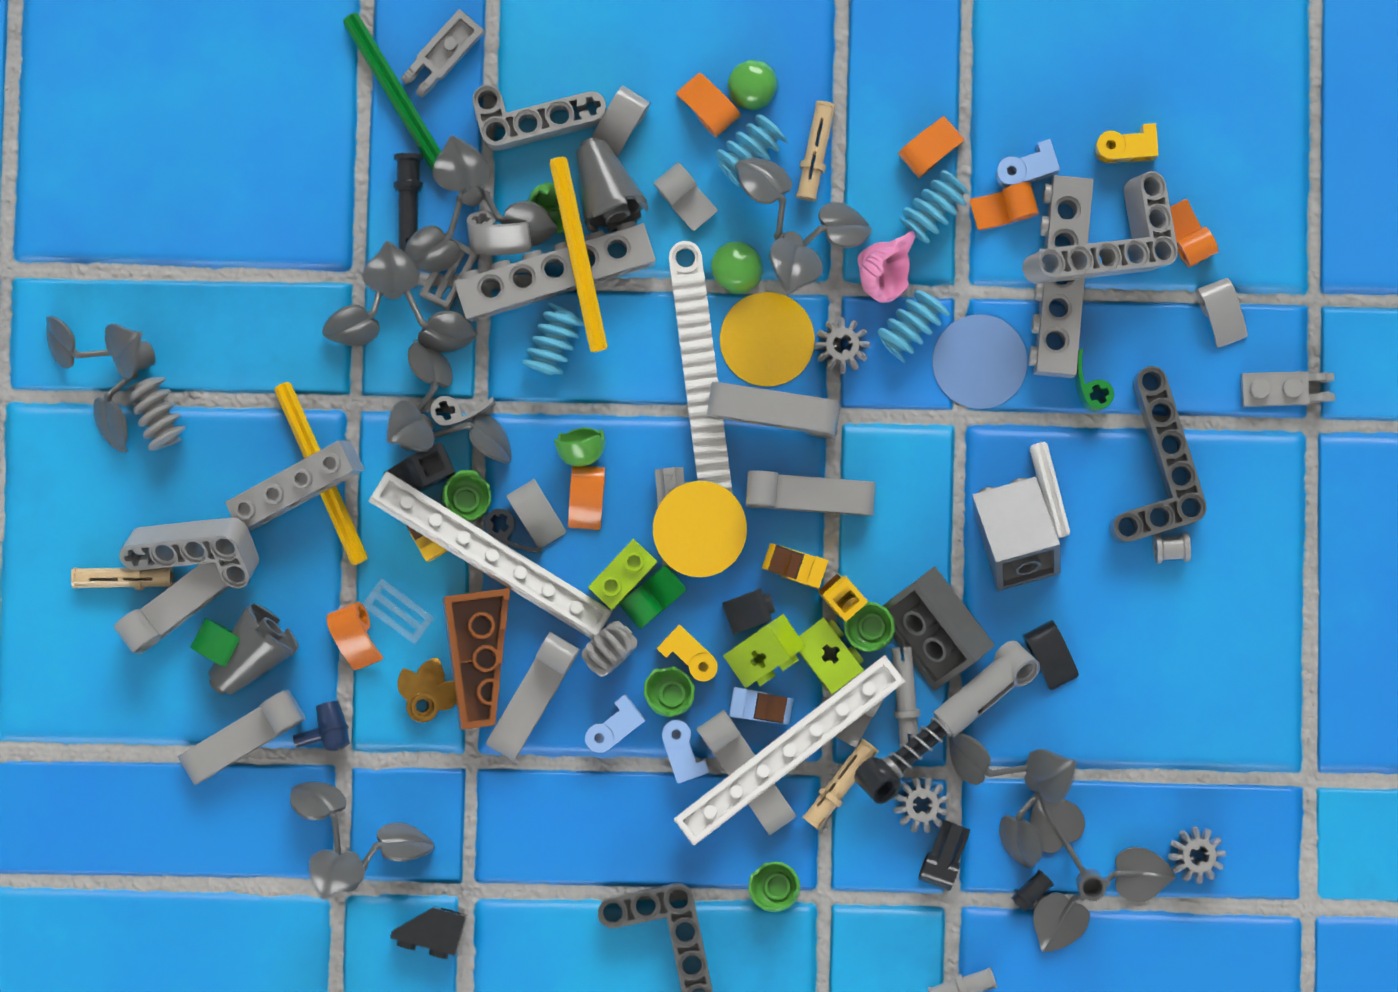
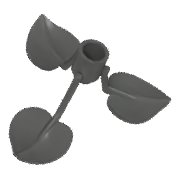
[404,135,557,272]
[735,158,871,294]
[322,241,477,352]
[46,316,156,452]
[387,339,512,464]
[949,732,1076,869]
[290,782,435,901]
[1030,796,1175,952]

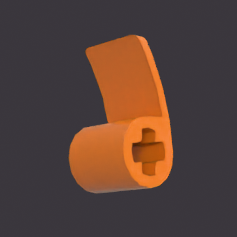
[676,73,741,138]
[898,116,964,178]
[970,182,1039,230]
[1170,199,1219,268]
[568,465,606,530]
[326,602,384,670]

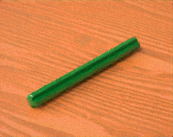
[343,13,441,172]

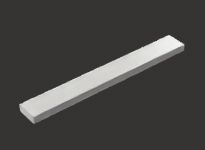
[368,472,612,639]
[674,655,906,845]

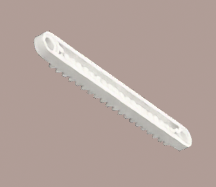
[669,241,737,566]

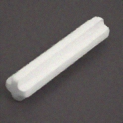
[1030,442,1070,538]

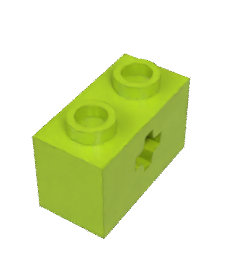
[588,539,658,611]
[723,614,806,688]
[799,617,864,695]

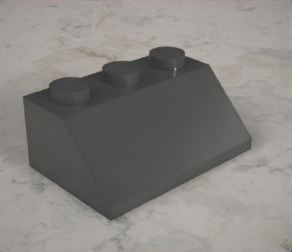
[882,566,995,691]

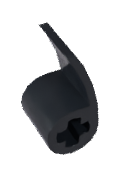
[485,509,543,554]
[1022,620,1079,690]

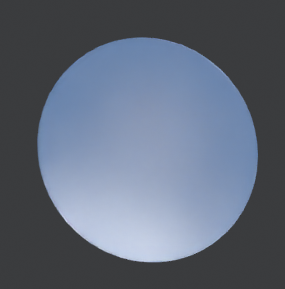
[932,314,1027,409]

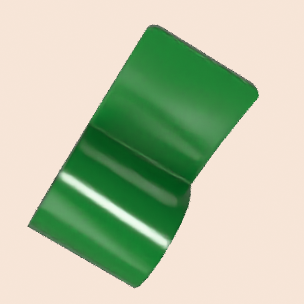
[1075,348,1114,412]
[619,565,686,629]
[190,618,240,667]

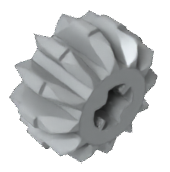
[814,317,870,374]
[581,621,637,677]
[893,777,949,833]
[1168,826,1226,884]

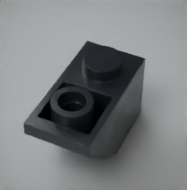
[384,442,457,492]
[722,588,776,635]
[390,906,468,959]

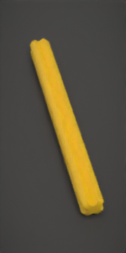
[549,157,608,352]
[274,382,368,565]

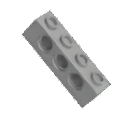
[225,440,365,531]

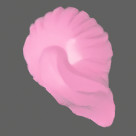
[857,231,916,303]

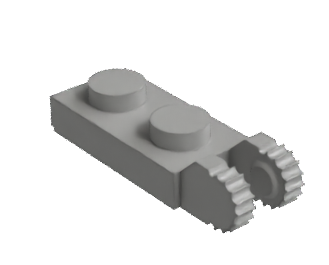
[401,9,485,98]
[1240,371,1335,407]

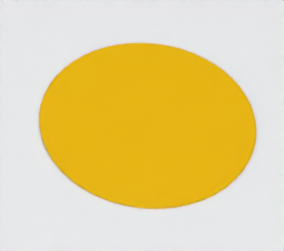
[720,292,815,387]
[653,481,747,577]

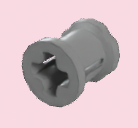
[1153,533,1191,564]

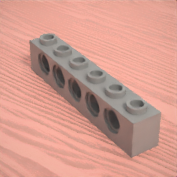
[1028,175,1094,378]
[454,221,656,322]

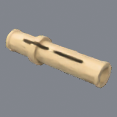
[796,101,836,201]
[71,567,174,590]
[802,738,879,830]

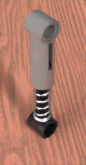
[854,640,1040,804]

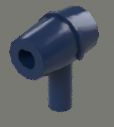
[293,701,350,751]

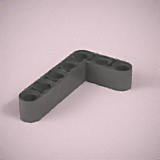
[1109,366,1207,543]
[598,883,713,992]

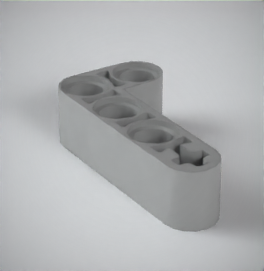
[473,85,607,151]
[706,382,841,439]
[745,471,876,516]
[119,518,259,588]
[113,563,230,654]
[486,632,580,761]
[178,690,306,785]
[696,710,797,835]

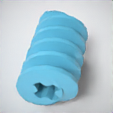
[716,114,788,187]
[899,170,970,244]
[877,290,950,363]
[522,303,584,376]

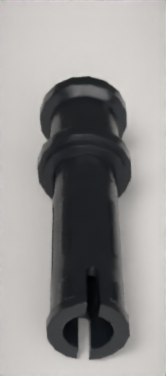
[393,153,423,252]

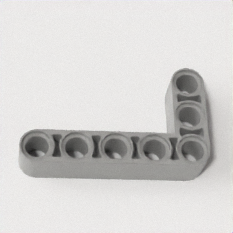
[1023,171,1178,284]

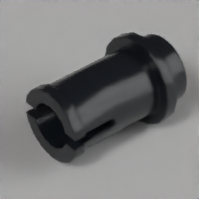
[1011,870,1054,912]

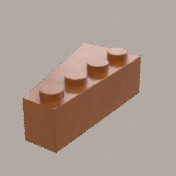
[442,588,510,730]

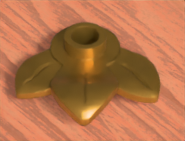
[397,657,456,723]

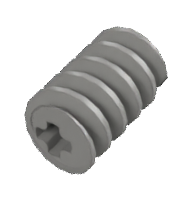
[126,377,186,451]

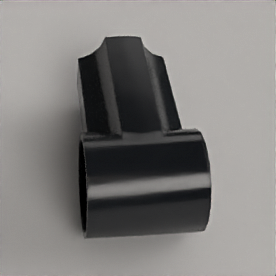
[918,819,970,891]

